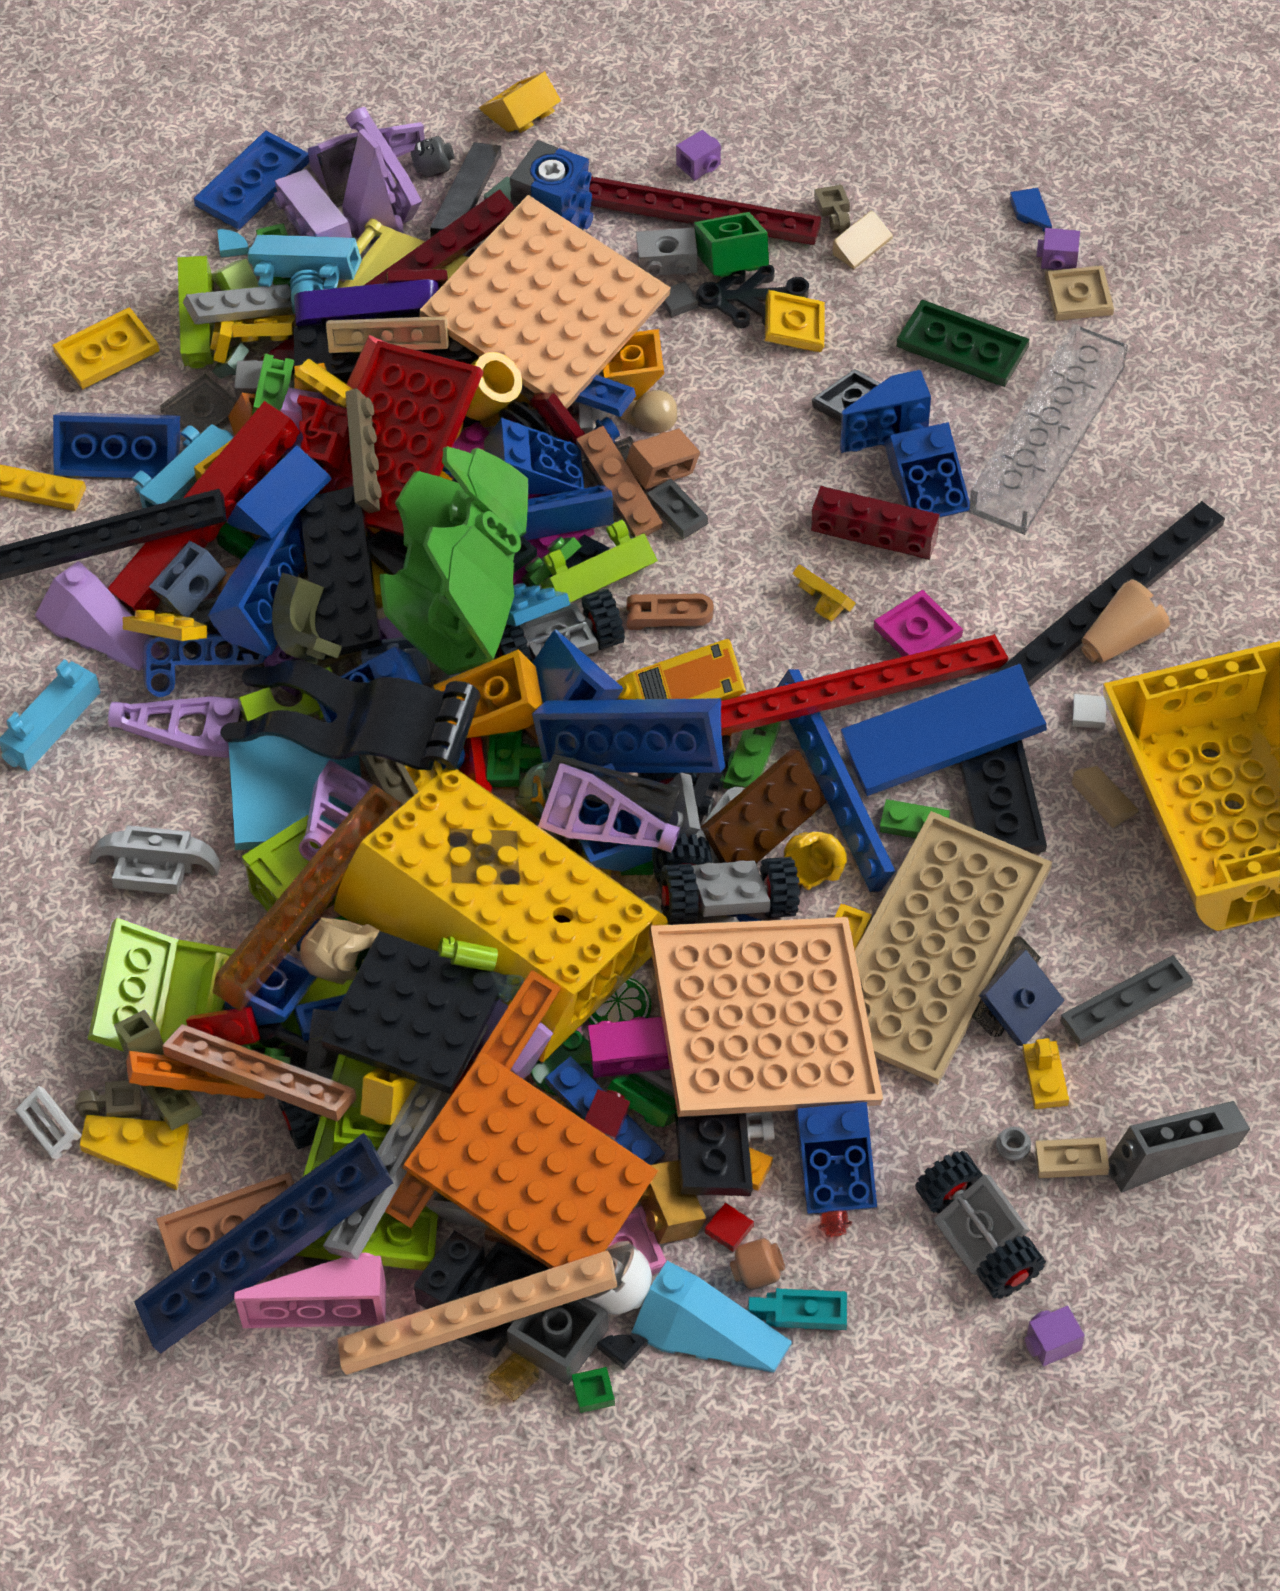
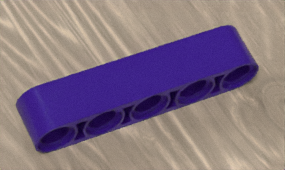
[294,279,439,327]

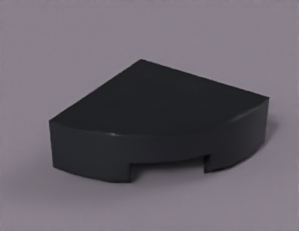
[597,1333,648,1370]

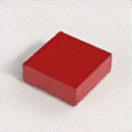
[705,1202,754,1252]

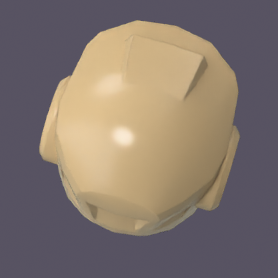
[300,917,379,985]

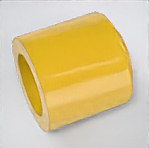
[466,352,522,421]

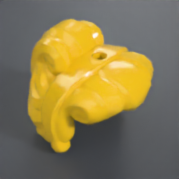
[783,832,847,890]

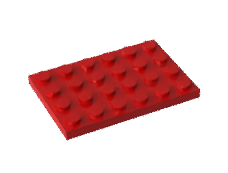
[316,341,484,536]

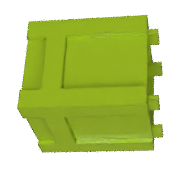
[242,815,349,935]

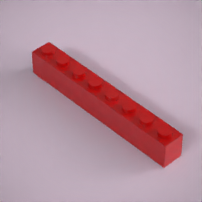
[107,401,301,614]

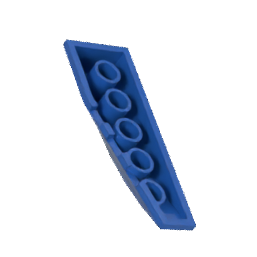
[208,511,306,656]

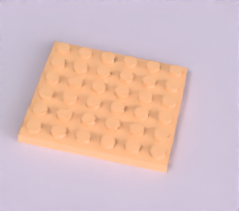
[420,195,671,409]
[648,917,883,1117]

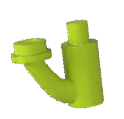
[438,936,498,972]

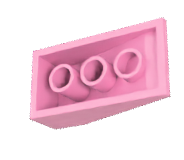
[234,1253,387,1328]

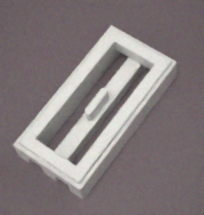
[15,1086,82,1160]

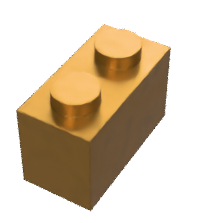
[638,1160,706,1244]

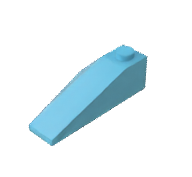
[631,1261,792,1373]

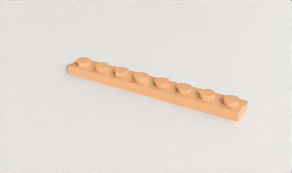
[337,1250,618,1375]

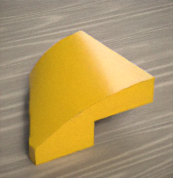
[294,359,353,408]

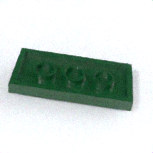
[896,299,1030,387]

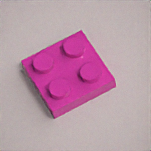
[874,590,963,657]

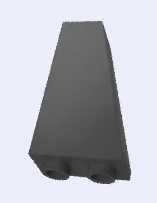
[1108,1101,1250,1193]

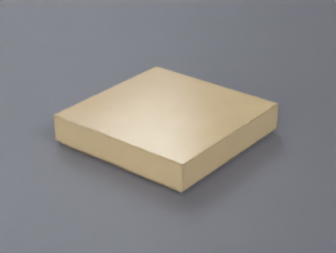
[1045,266,1114,321]

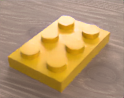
[52,307,160,390]

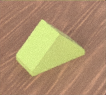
[212,259,261,291]

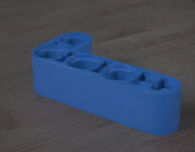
[143,634,268,697]

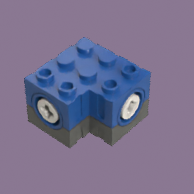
[509,140,593,230]

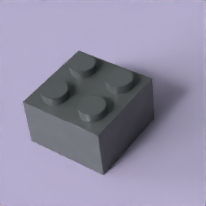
[507,1298,608,1385]

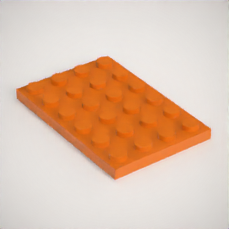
[402,1051,658,1269]

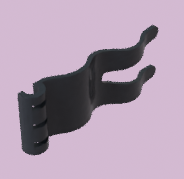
[220,659,481,770]

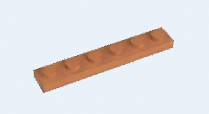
[162,1024,357,1122]

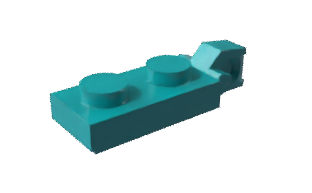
[747,1288,847,1330]

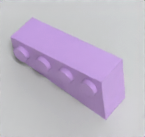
[274,169,352,238]

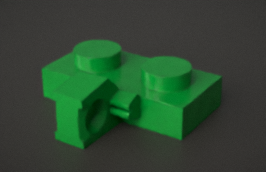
[487,729,543,787]

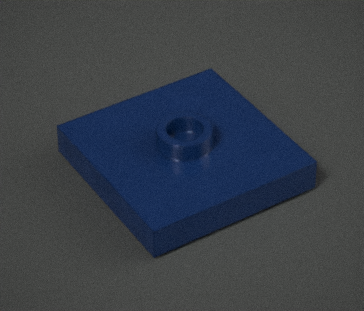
[978,949,1065,1046]

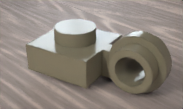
[814,185,850,234]
[75,1080,142,1118]

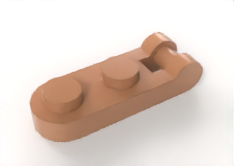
[626,593,714,630]

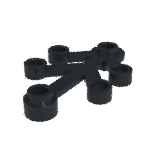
[695,265,809,329]

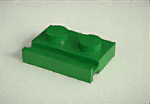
[607,1073,675,1127]

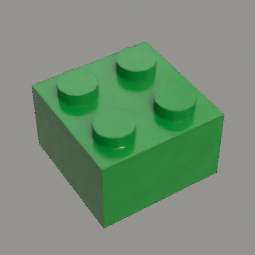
[694,212,769,277]

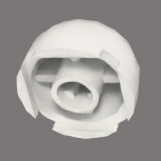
[585,1241,652,1315]

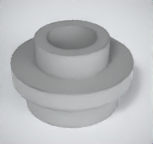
[996,1127,1031,1161]

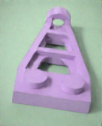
[345,107,422,224]
[108,696,242,758]
[299,760,382,861]
[538,763,680,853]

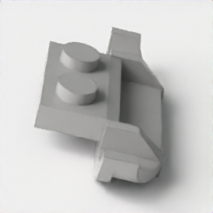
[89,825,221,895]

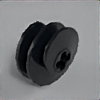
[498,400,551,435]

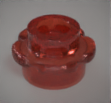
[818,1211,852,1237]

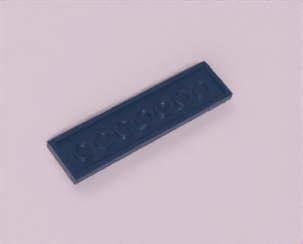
[134,1133,394,1354]

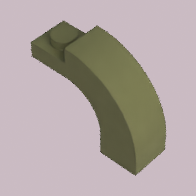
[272,573,342,664]
[114,1009,203,1130]

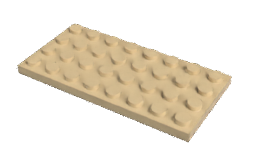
[855,811,1052,1085]

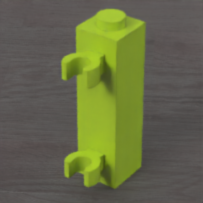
[540,519,658,603]

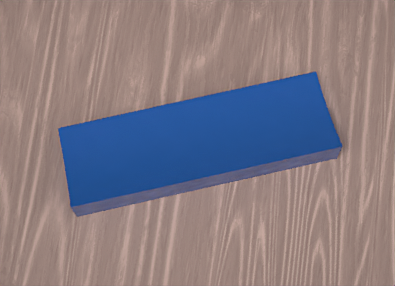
[841,664,1047,796]
[532,698,726,773]

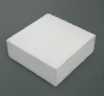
[1072,694,1106,729]

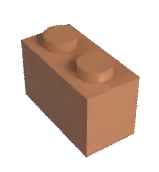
[626,428,700,489]

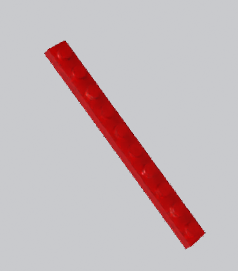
[721,634,1009,736]

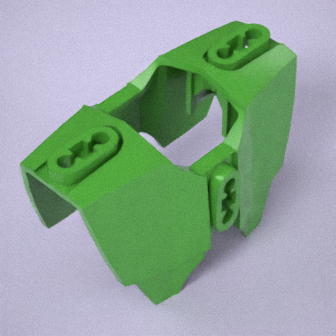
[380,447,528,675]

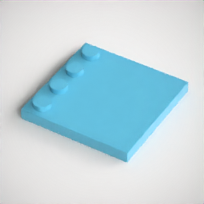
[228,735,366,850]

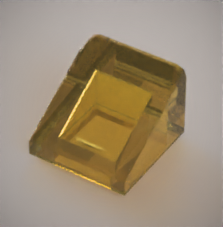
[488,1353,539,1402]

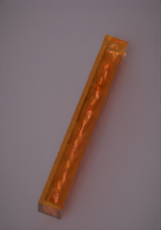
[212,784,401,1011]

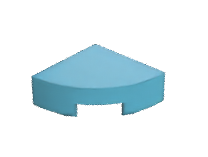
[217,229,249,258]

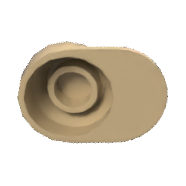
[619,390,677,433]

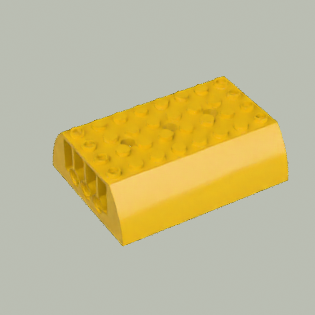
[1103,641,1280,931]
[334,767,669,1063]

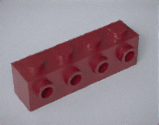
[811,486,940,560]

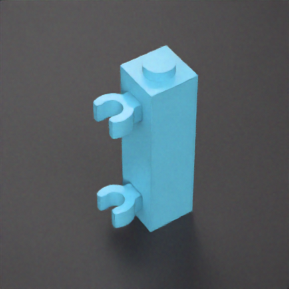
[248,235,362,289]
[132,424,234,509]
[0,659,101,771]

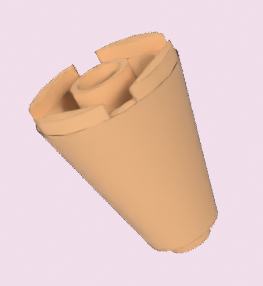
[1081,579,1170,663]

